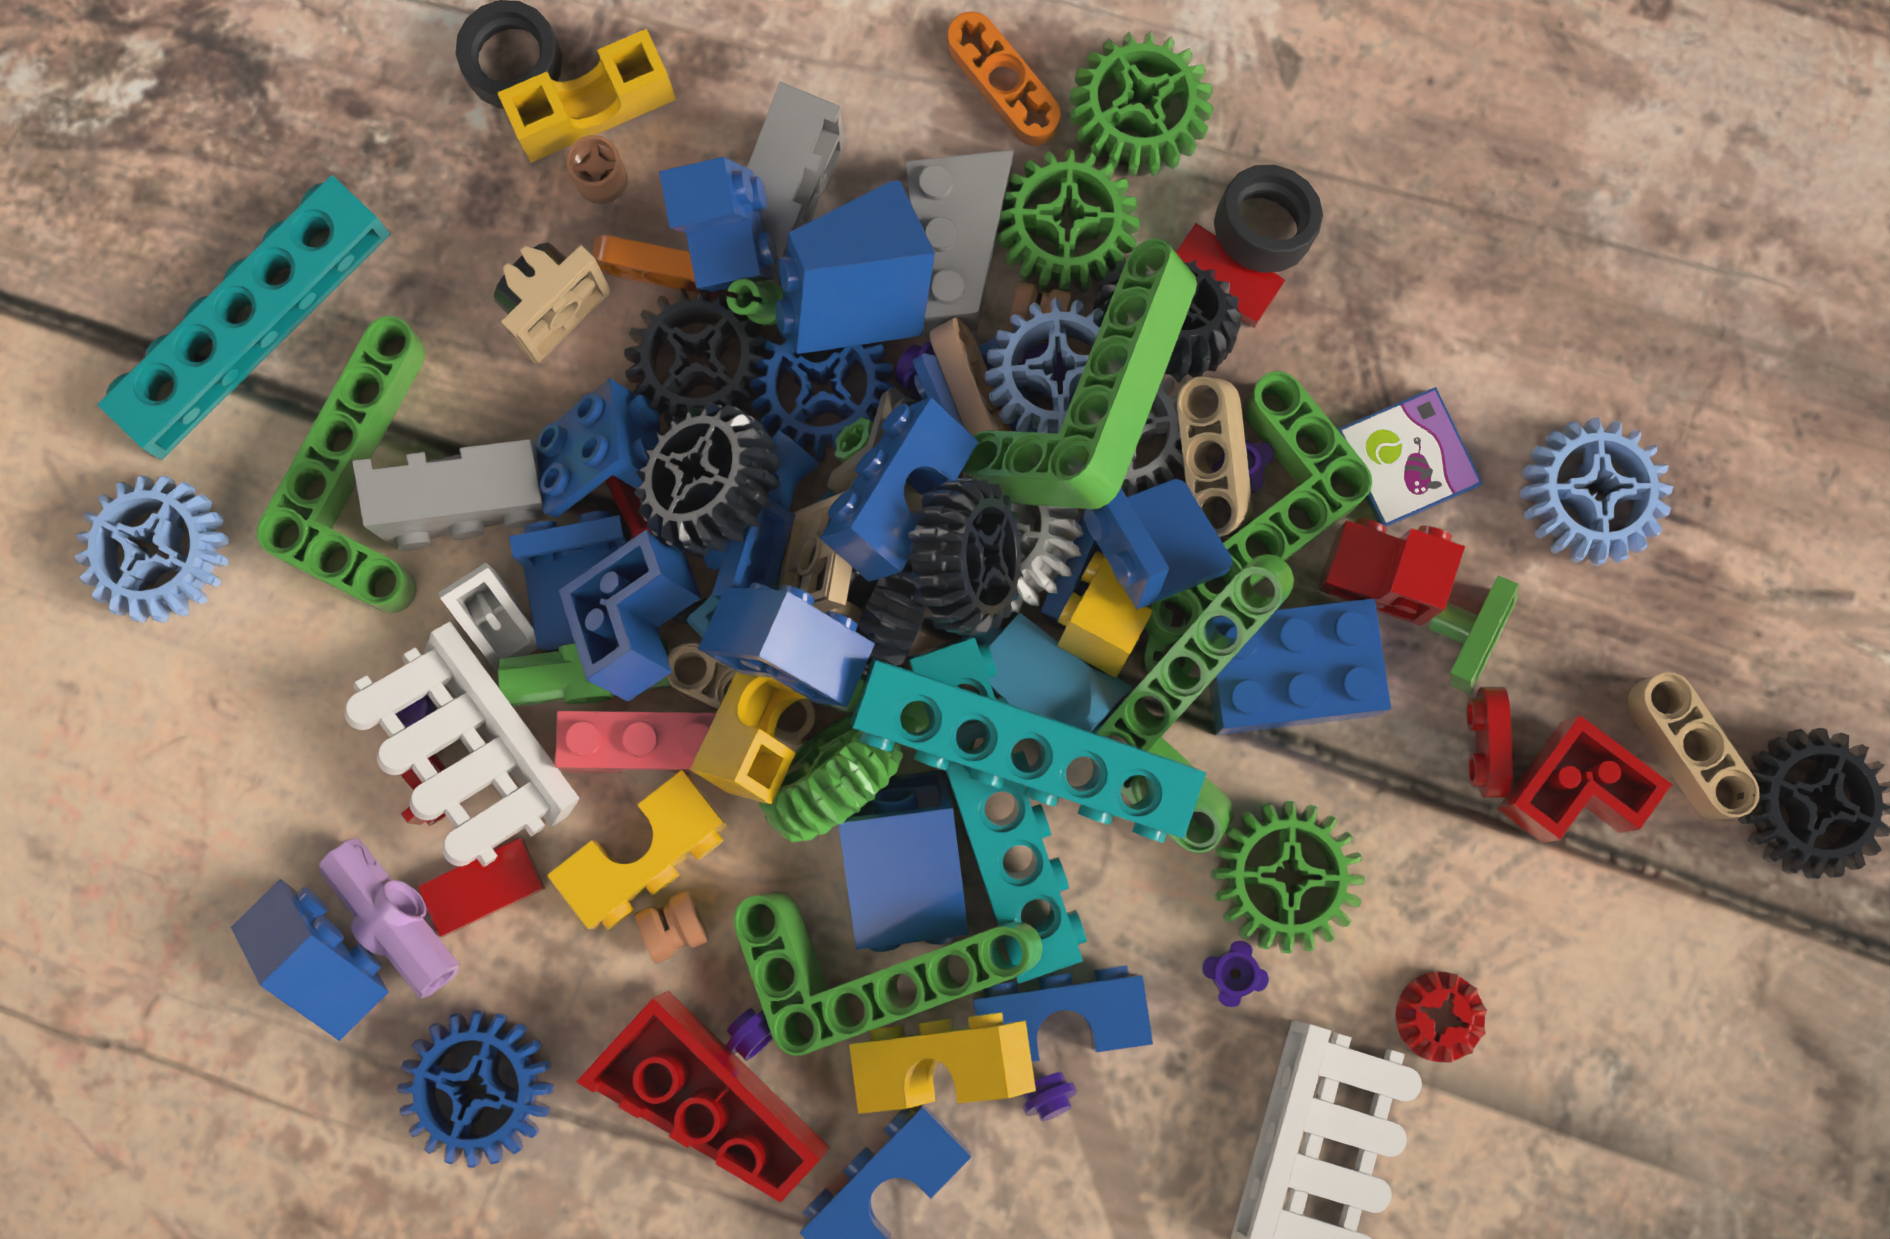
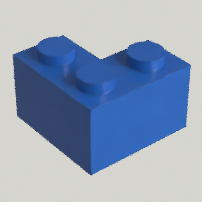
[659,157,778,292]
[559,530,701,702]
[698,583,875,707]
[231,879,389,1041]

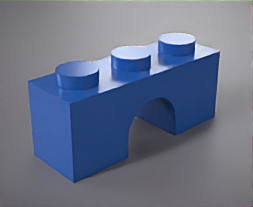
[820,397,978,581]
[973,965,1153,1062]
[800,1104,972,1239]

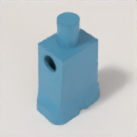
[962,613,1133,766]

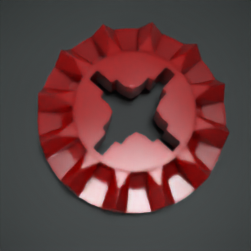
[1395,971,1487,1063]

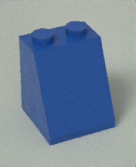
[775,180,935,354]
[838,770,969,952]

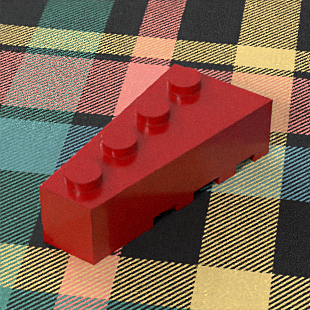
[576,990,831,1203]

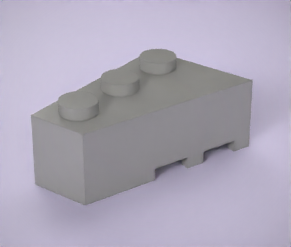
[745,81,845,286]
[906,150,1014,336]
[352,440,547,551]

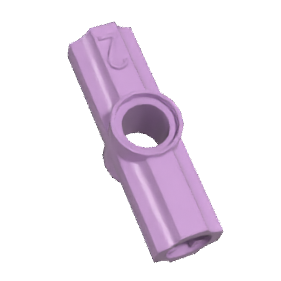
[318,838,460,999]

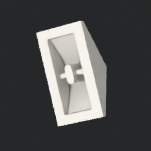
[438,563,539,673]

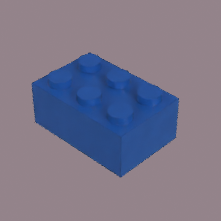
[1209,599,1391,735]

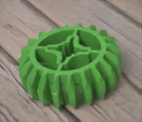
[1069,31,1213,177]
[997,148,1140,293]
[759,714,903,843]
[1211,801,1365,954]

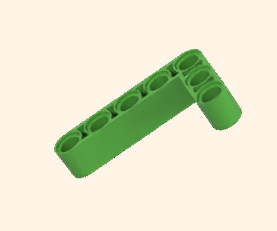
[962,238,1197,509]
[257,316,426,613]
[1144,371,1372,645]
[1090,554,1294,853]
[733,891,1043,1056]

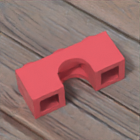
[555,711,717,774]

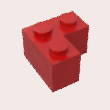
[1317,518,1465,626]
[1497,715,1673,843]

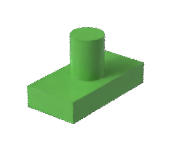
[1429,575,1519,695]

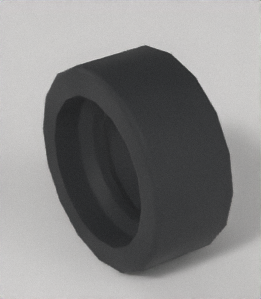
[455,0,562,109]
[1213,164,1323,273]

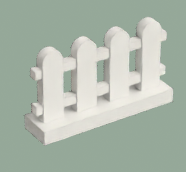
[345,621,580,867]
[1230,1019,1422,1239]

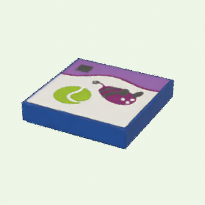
[1338,387,1483,527]

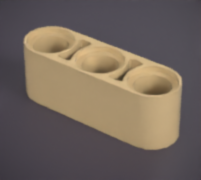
[1177,376,1253,537]
[666,643,819,746]
[1628,672,1759,820]

